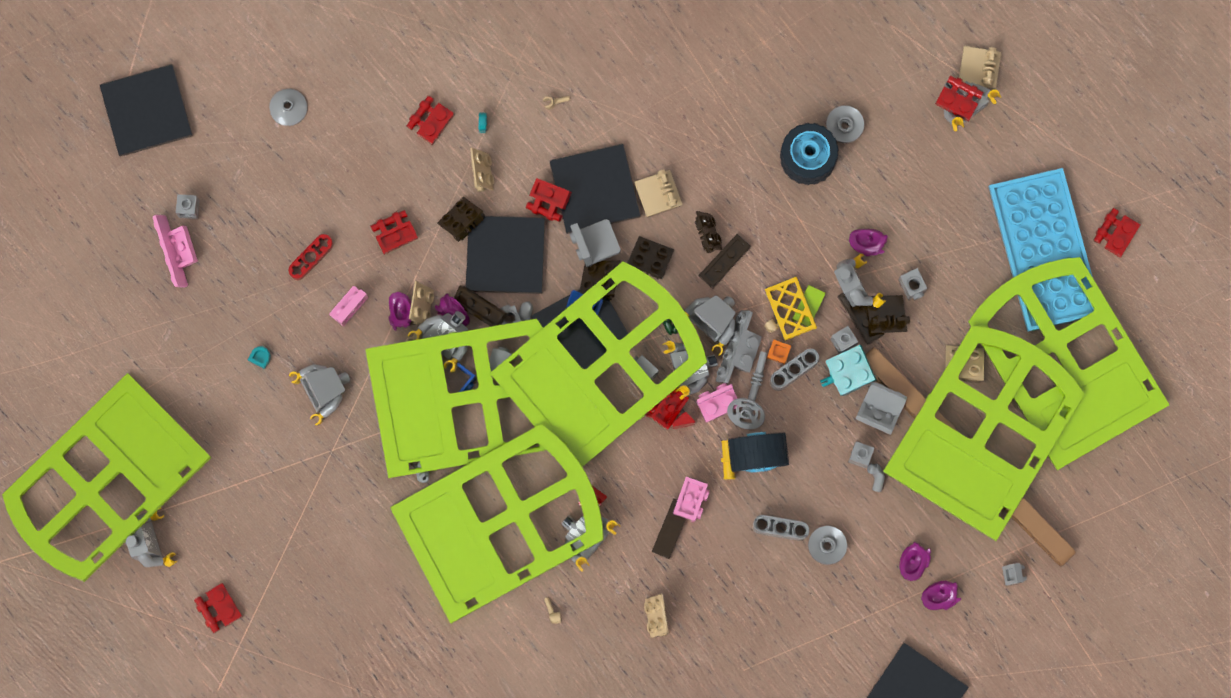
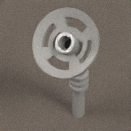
[727,351,768,429]

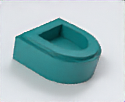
[479,112,487,133]
[248,346,271,369]

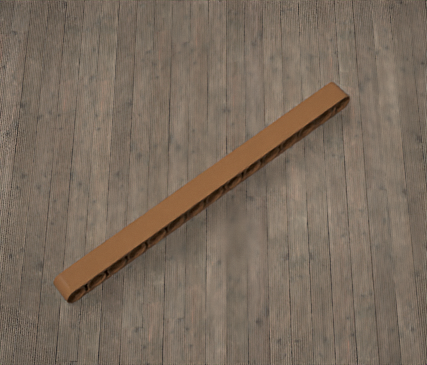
[865,347,1076,567]

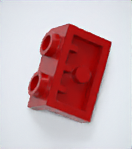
[645,388,689,430]

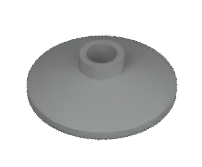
[269,89,307,126]
[826,106,864,143]
[808,526,847,565]

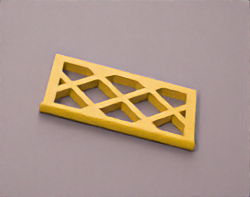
[765,277,817,341]

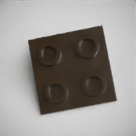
[437,197,485,242]
[695,211,722,253]
[627,236,675,280]
[579,260,621,301]
[867,295,910,333]

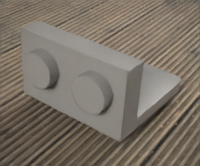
[569,219,621,267]
[856,382,907,435]

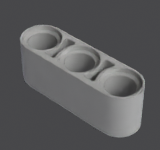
[770,349,819,391]
[753,515,809,541]

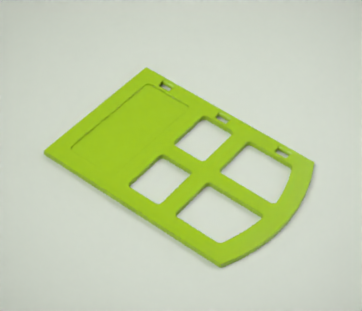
[968,257,1169,470]
[490,262,707,467]
[365,318,546,478]
[883,325,1084,541]
[2,373,212,582]
[390,424,604,624]

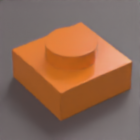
[767,339,791,365]

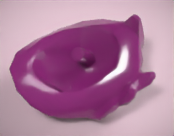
[849,229,888,256]
[388,292,412,331]
[435,293,470,327]
[899,542,931,581]
[921,581,961,610]

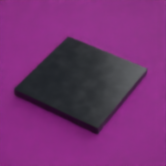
[100,64,193,157]
[549,144,640,234]
[466,216,545,294]
[531,289,635,369]
[867,643,969,698]

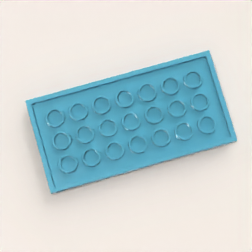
[989,168,1094,332]

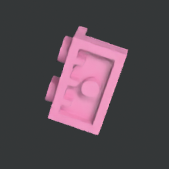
[330,286,368,327]
[696,383,740,423]
[673,477,710,523]

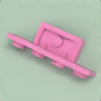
[153,215,198,288]

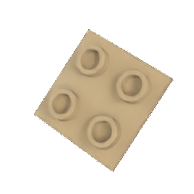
[959,46,1001,89]
[470,148,494,192]
[634,170,682,217]
[409,281,434,325]
[945,345,984,383]
[644,594,668,638]

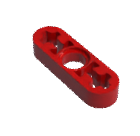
[288,234,333,280]

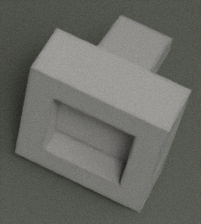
[1002,563,1027,586]

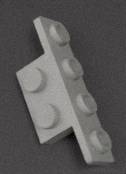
[716,310,762,383]

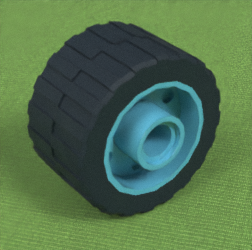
[780,123,839,185]
[728,432,789,473]

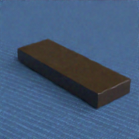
[699,234,751,289]
[454,285,507,327]
[838,292,884,345]
[652,498,686,559]

